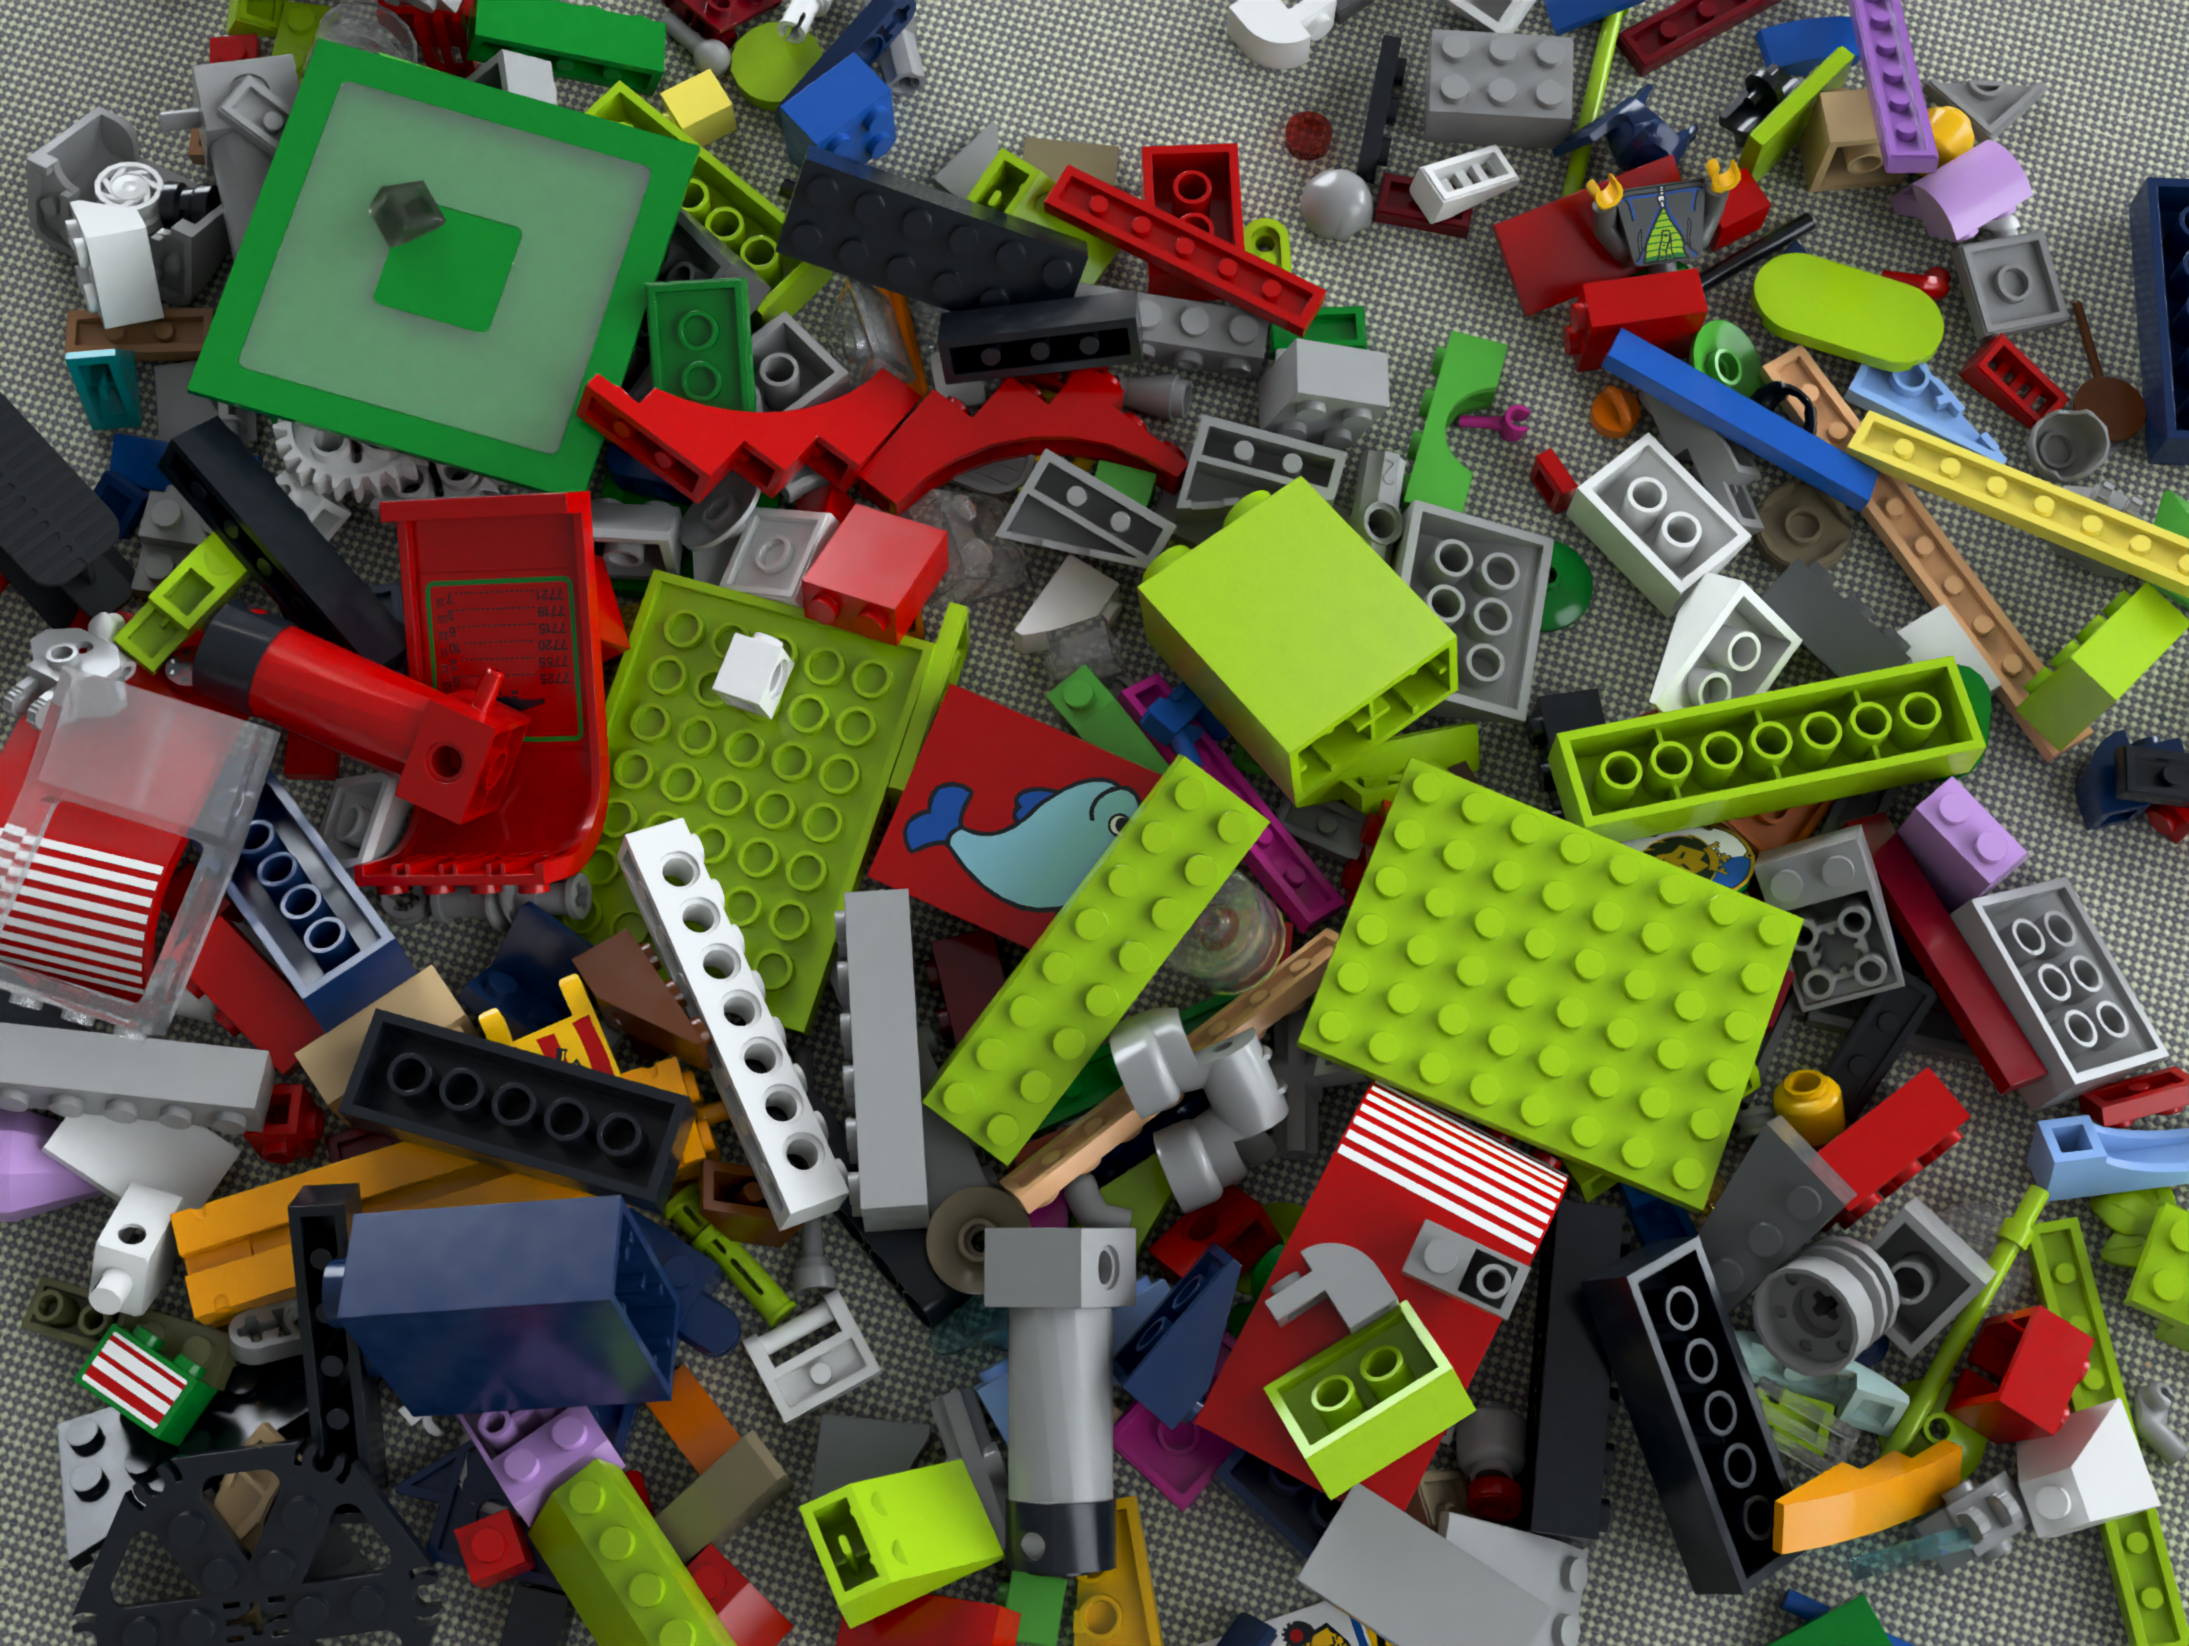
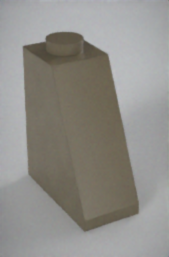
[654,1429,796,1566]

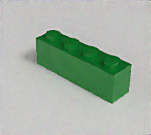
[466,0,666,96]

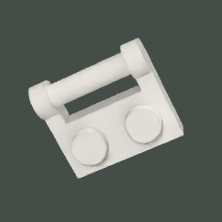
[742,1289,883,1426]

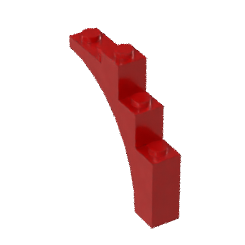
[858,368,1189,517]

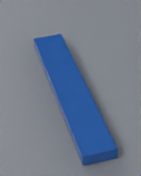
[1601,327,1879,512]

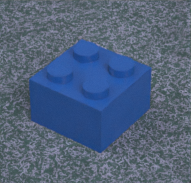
[780,52,896,169]

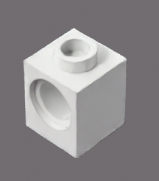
[712,632,794,720]

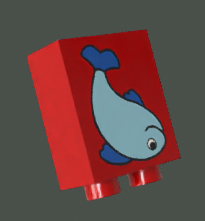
[867,683,1163,949]

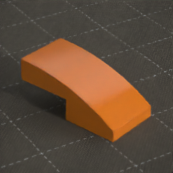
[645,1364,741,1476]

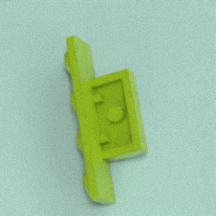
[1290,721,1480,816]

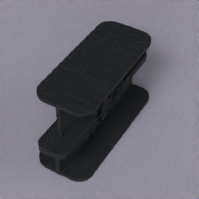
[0,392,135,629]

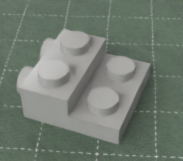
[131,485,238,609]

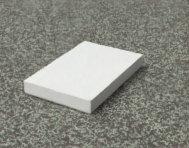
[40,1113,242,1211]

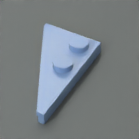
[1843,362,2007,465]

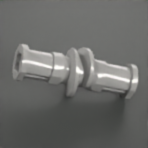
[430,873,592,932]

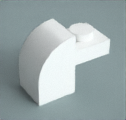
[1227,0,1337,69]

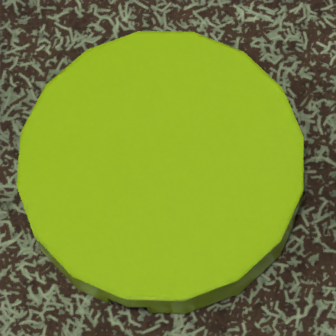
[731,22,823,111]

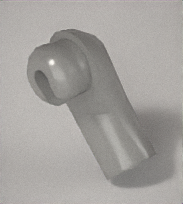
[2134,1381,2189,1466]

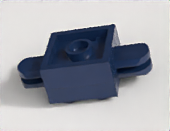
[629,1207,741,1358]

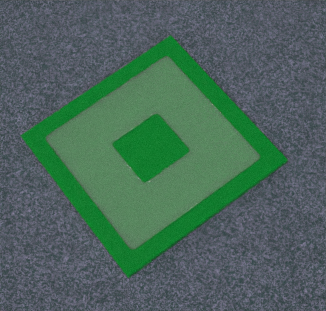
[186,38,700,493]

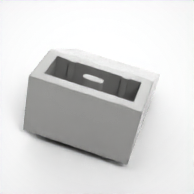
[1754,824,1905,1013]

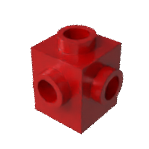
[243,1083,324,1164]

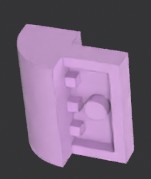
[1889,140,2033,242]

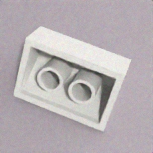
[1566,432,1752,619]

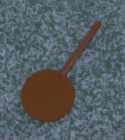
[2072,300,2147,442]

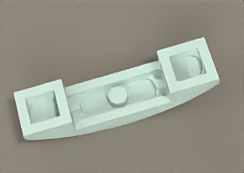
[1734,1331,1909,1438]

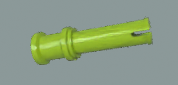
[662,1182,797,1328]

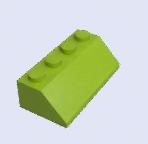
[528,1458,737,1646]

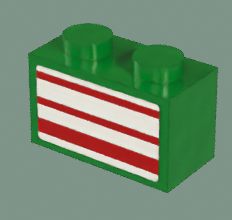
[73,1323,218,1447]

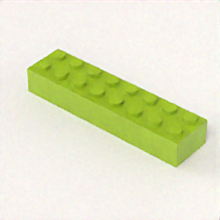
[1547,655,1986,843]
[921,754,1271,1166]

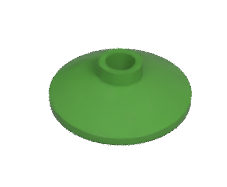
[1689,320,1763,398]

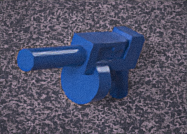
[1140,681,1230,768]

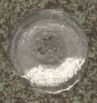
[1166,869,1286,995]

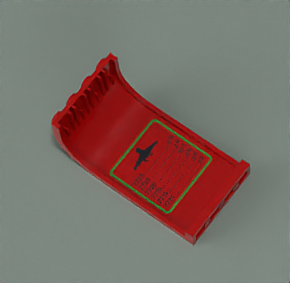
[354,491,610,895]

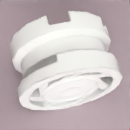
[94,162,164,234]

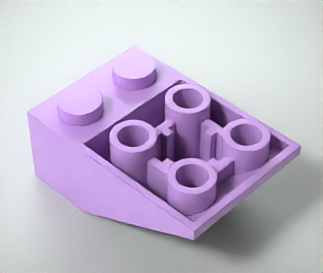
[456,1406,626,1529]

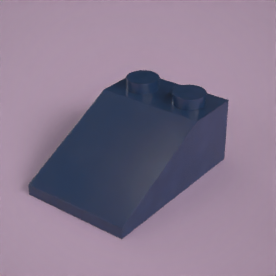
[1113,1241,1242,1431]

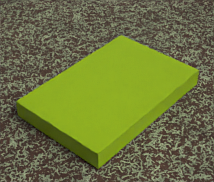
[1737,46,1855,183]

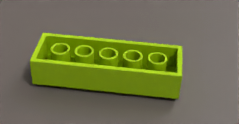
[584,80,833,332]

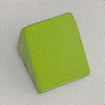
[226,0,285,37]

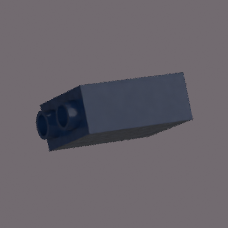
[322,1195,680,1417]

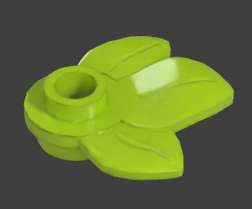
[2089,1186,2188,1269]

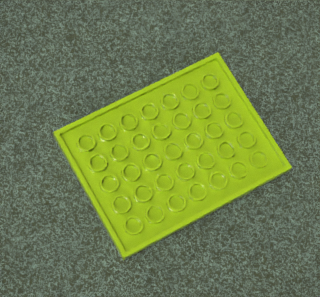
[551,569,937,1037]
[1295,757,1804,1214]

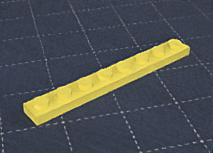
[1846,410,2189,598]

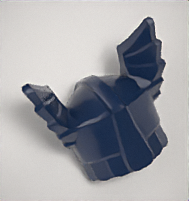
[1552,84,1699,171]

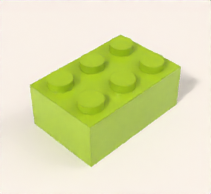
[2015,582,2189,752]

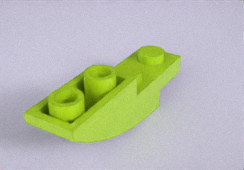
[113,531,252,676]

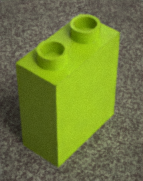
[1137,476,1458,805]

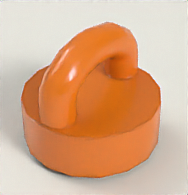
[1590,385,1640,439]

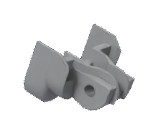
[1109,1008,1289,1214]

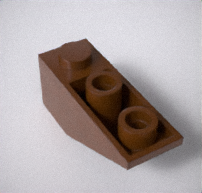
[571,928,713,1071]

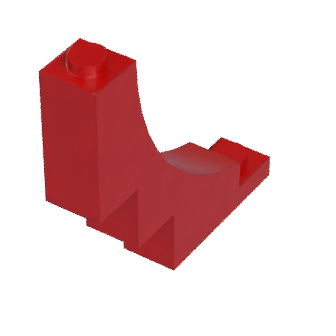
[576,368,922,505]

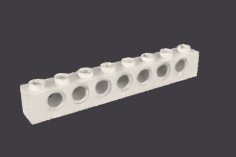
[617,818,849,1232]

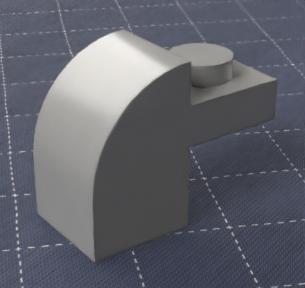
[1265,1243,1399,1336]

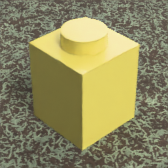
[660,69,737,147]

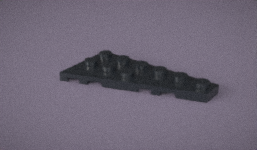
[57,1354,384,1572]

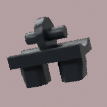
[1719,63,1805,148]

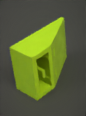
[966,148,1120,297]
[799,1459,1006,1629]

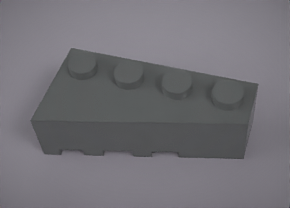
[1696,1114,1858,1315]

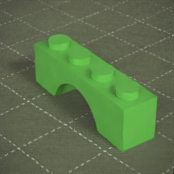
[1400,331,1508,515]

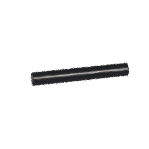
[1699,213,1815,293]

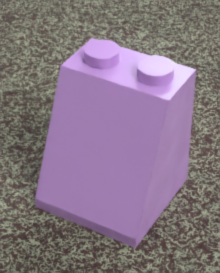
[1897,776,2030,914]

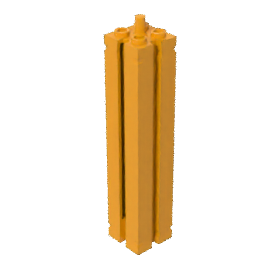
[170,1056,730,1333]

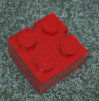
[1944,1305,2095,1445]

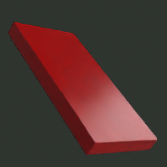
[1491,154,1682,316]

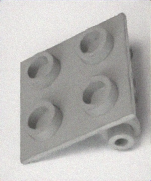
[154,360,259,444]

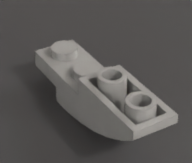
[1638,390,1765,536]

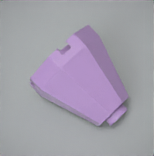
[0,1108,105,1222]

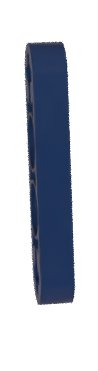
[774,0,916,132]

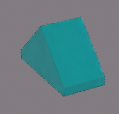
[65,349,142,430]

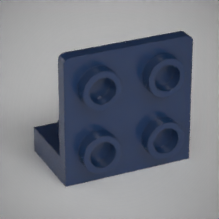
[457,901,595,1040]

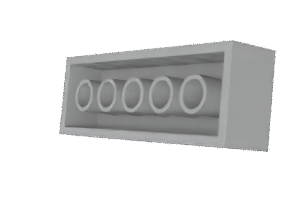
[835,888,929,1232]

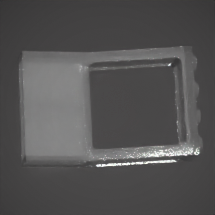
[0,665,281,1042]

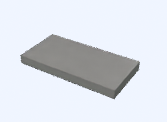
[1295,1483,1553,1646]

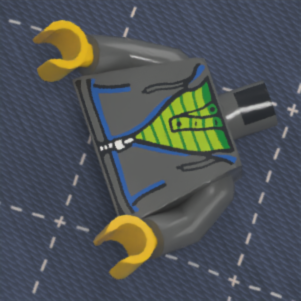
[1586,158,1741,274]

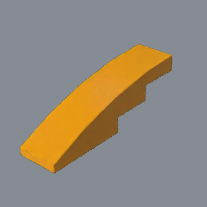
[1772,1439,1963,1555]

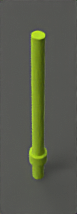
[1561,8,1629,198]
[1878,1184,2050,1459]

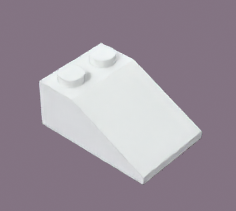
[1649,572,1803,713]

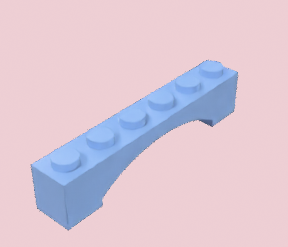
[2027,1115,2189,1202]

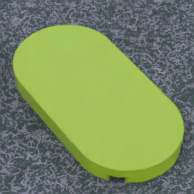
[1750,253,1944,372]

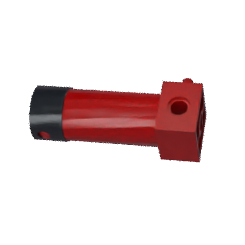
[192,599,532,825]

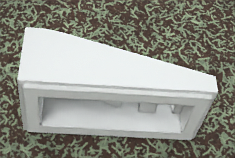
[1409,144,1520,224]

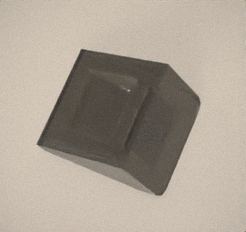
[369,180,446,247]

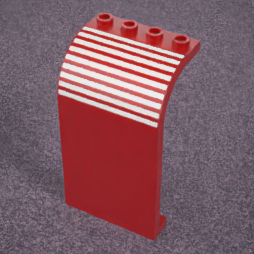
[0,609,250,1026]
[1194,1079,1570,1512]

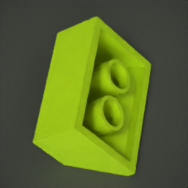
[1263,1299,1477,1500]

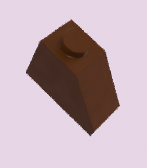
[699,1159,805,1248]

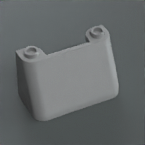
[26,106,231,307]

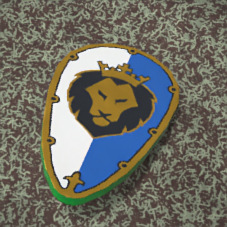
[1620,824,1755,892]

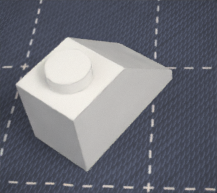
[1014,553,1122,654]

